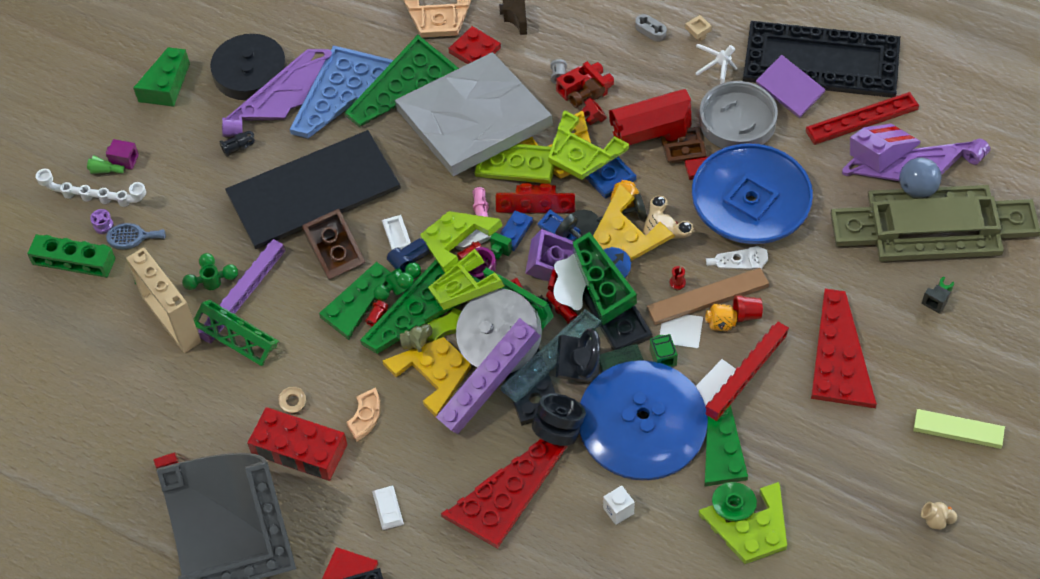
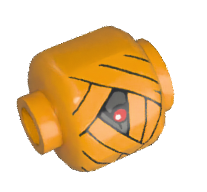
[705,304,737,332]

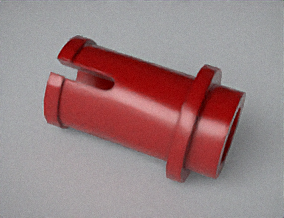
[457,241,482,260]
[670,266,686,290]
[365,300,388,327]

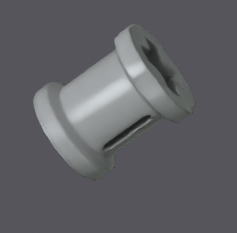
[550,59,567,84]

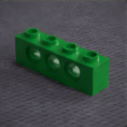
[27,234,116,278]

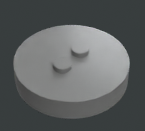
[699,81,778,148]
[456,289,542,373]

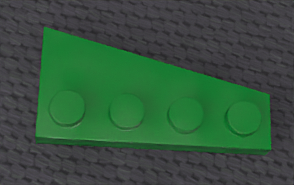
[704,405,748,487]

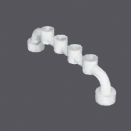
[36,169,146,207]

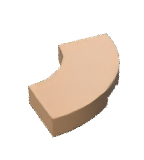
[346,388,380,442]

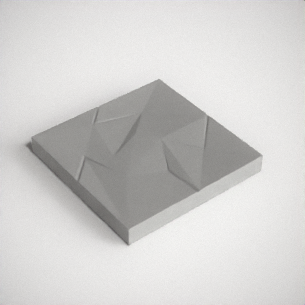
[395,52,553,176]

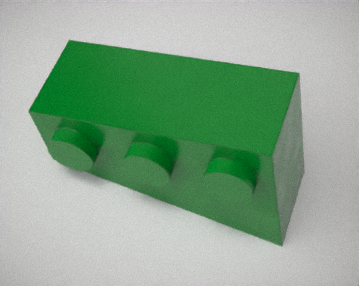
[133,47,190,107]

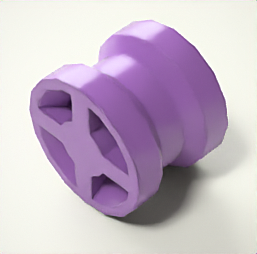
[90,209,114,234]

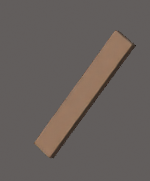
[647,268,769,325]

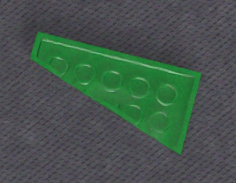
[344,34,459,127]
[360,260,481,354]

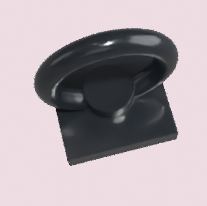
[556,328,601,383]

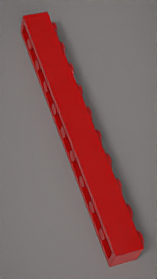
[705,322,789,421]

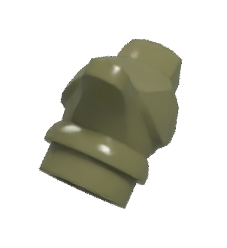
[400,324,433,352]

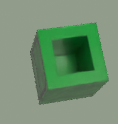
[649,334,678,367]

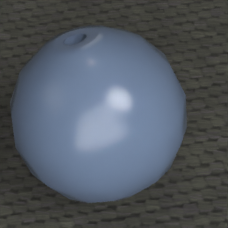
[899,157,942,199]

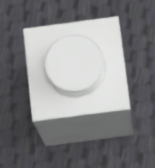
[603,486,635,525]

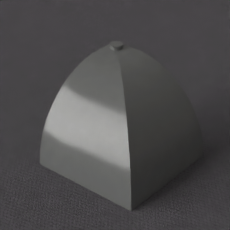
[157,453,296,579]

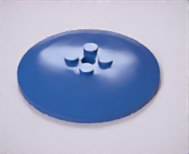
[692,143,813,244]
[579,361,708,480]

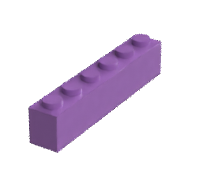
[436,318,541,434]

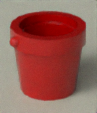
[733,295,763,322]

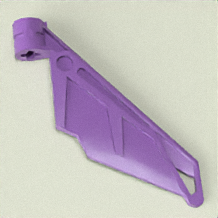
[222,49,332,137]
[842,139,990,181]

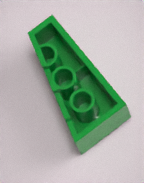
[572,232,637,325]

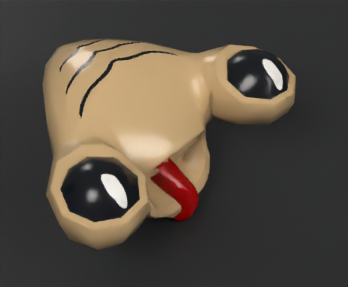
[643,196,694,239]

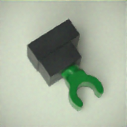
[921,277,954,314]

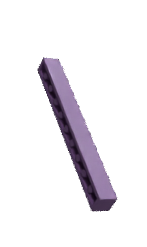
[198,239,285,344]

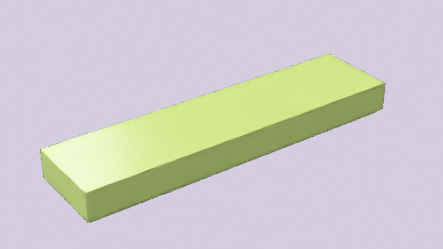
[913,409,1005,449]

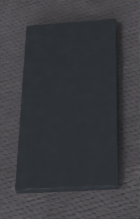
[743,21,901,98]
[225,130,401,250]

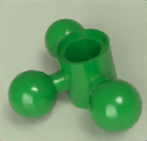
[182,253,238,290]
[374,263,421,301]

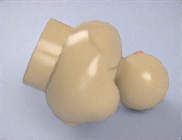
[921,502,957,530]

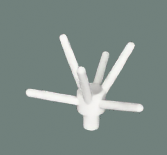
[696,44,737,84]

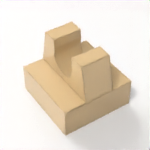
[685,15,712,42]

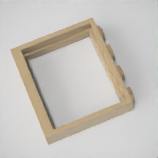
[126,247,202,353]

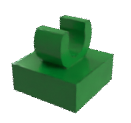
[490,233,512,260]

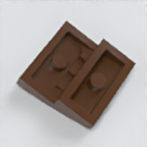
[660,127,707,163]

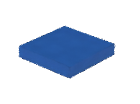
[585,157,636,199]

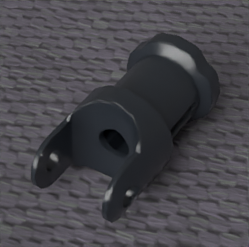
[219,131,255,157]

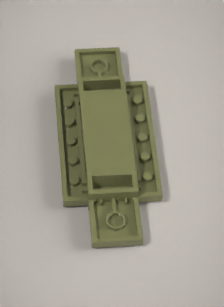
[830,185,1040,261]

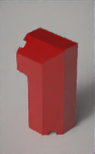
[609,89,692,145]

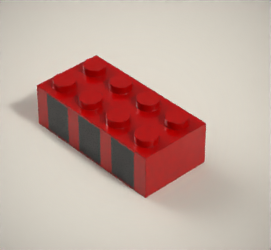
[247,407,347,481]

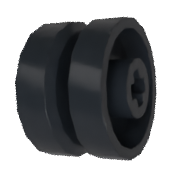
[532,394,586,446]

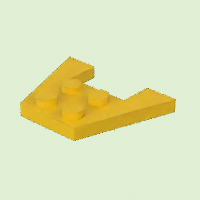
[593,184,676,261]
[382,337,472,417]

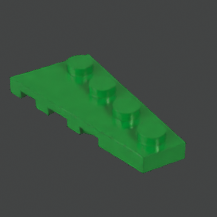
[319,262,391,340]

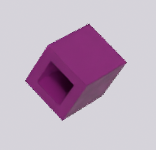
[106,139,139,170]

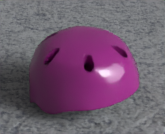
[468,247,497,280]

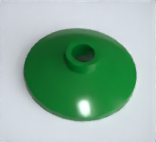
[712,482,757,521]

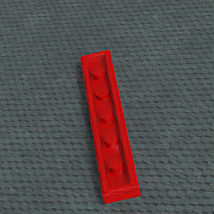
[806,92,919,145]

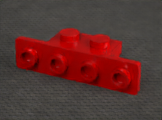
[495,183,575,213]

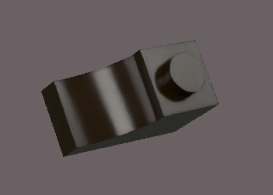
[499,0,527,35]

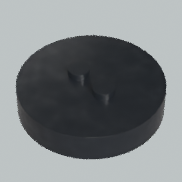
[210,34,287,101]

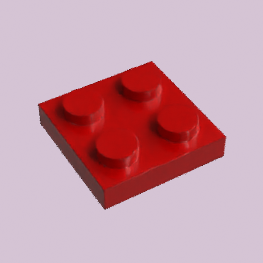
[448,26,501,64]

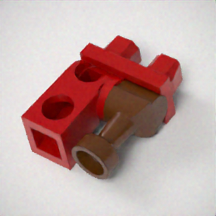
[556,61,614,108]

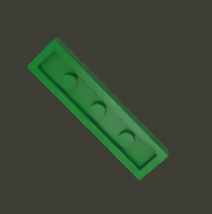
[483,267,554,330]
[193,300,279,366]

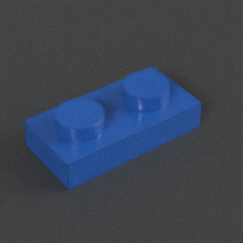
[500,210,533,251]

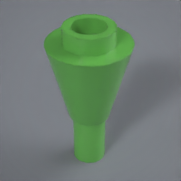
[87,155,125,174]

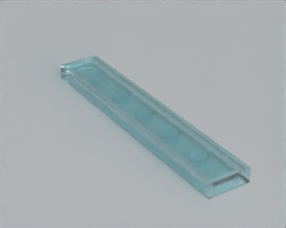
[501,309,601,403]

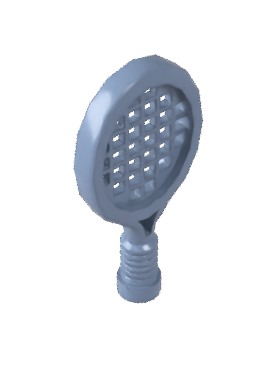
[106,223,166,250]

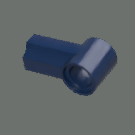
[387,238,430,273]

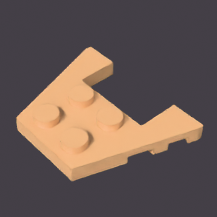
[403,0,472,38]

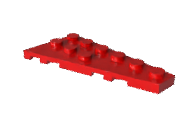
[811,288,877,409]
[441,439,568,549]

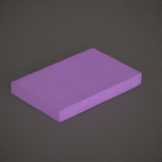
[756,55,825,118]

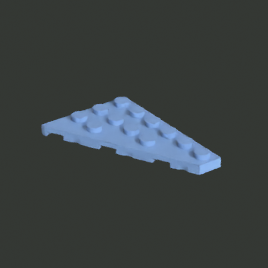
[290,45,393,138]

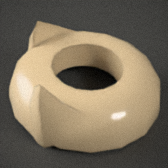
[278,387,306,414]

